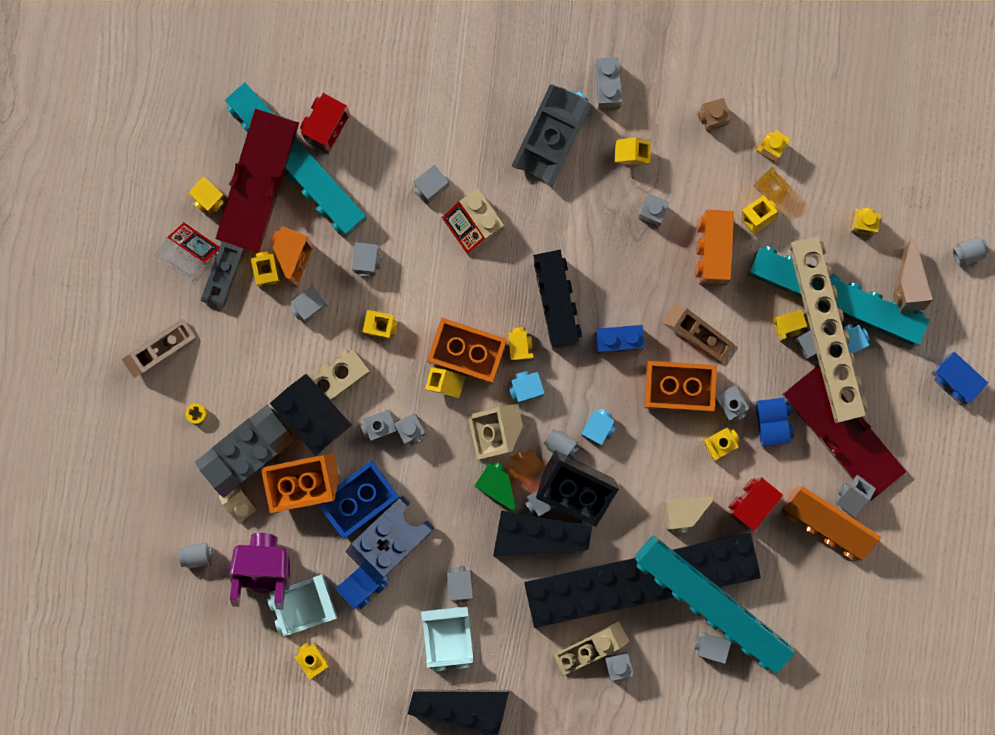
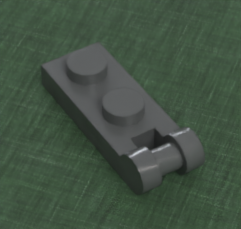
[201,241,245,309]

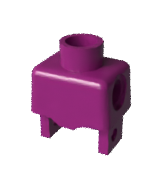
[228,533,290,610]

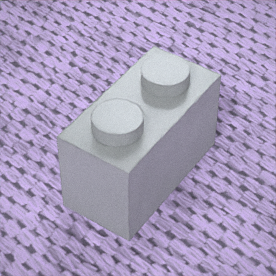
[595,57,622,109]

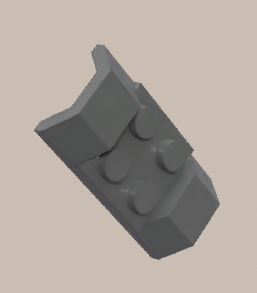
[512,84,592,186]
[195,404,296,498]

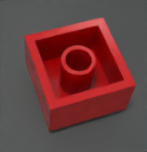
[300,93,351,153]
[728,477,783,531]

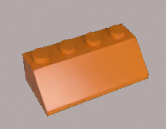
[782,486,881,562]

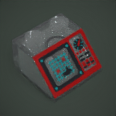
[154,222,220,285]

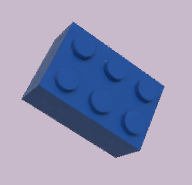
[317,460,400,539]

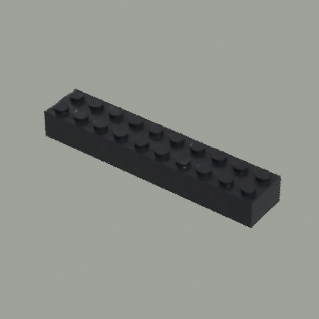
[524,533,761,628]

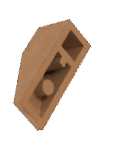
[893,238,932,313]
[662,303,734,363]
[121,319,196,378]

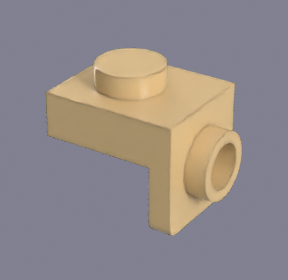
[219,486,257,524]

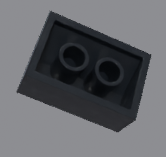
[270,373,352,456]
[536,450,619,527]

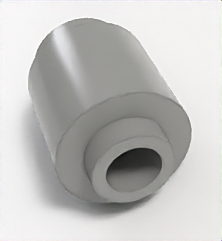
[953,237,989,265]
[544,429,579,458]
[179,543,214,569]

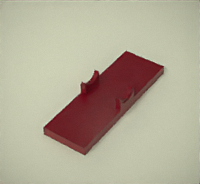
[215,108,299,253]
[782,365,907,501]

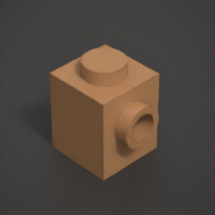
[698,98,730,131]

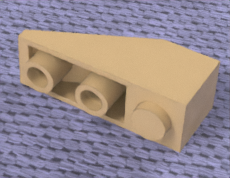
[553,621,630,675]

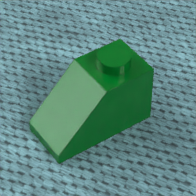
[474,462,516,511]

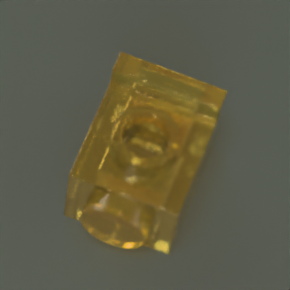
[754,167,791,204]

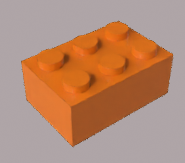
[695,209,734,285]
[427,317,507,384]
[644,361,717,413]

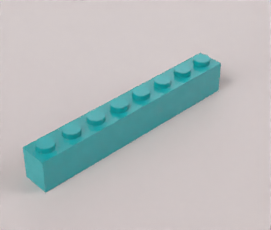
[225,82,367,237]
[747,246,930,347]
[635,535,795,674]

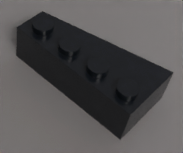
[533,249,582,349]
[493,511,593,556]
[408,689,509,735]

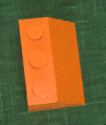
[271,226,314,287]
[261,453,339,513]

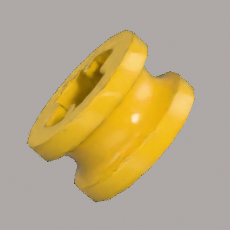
[185,403,207,424]

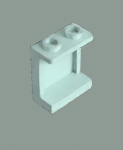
[267,574,338,637]
[421,606,474,671]

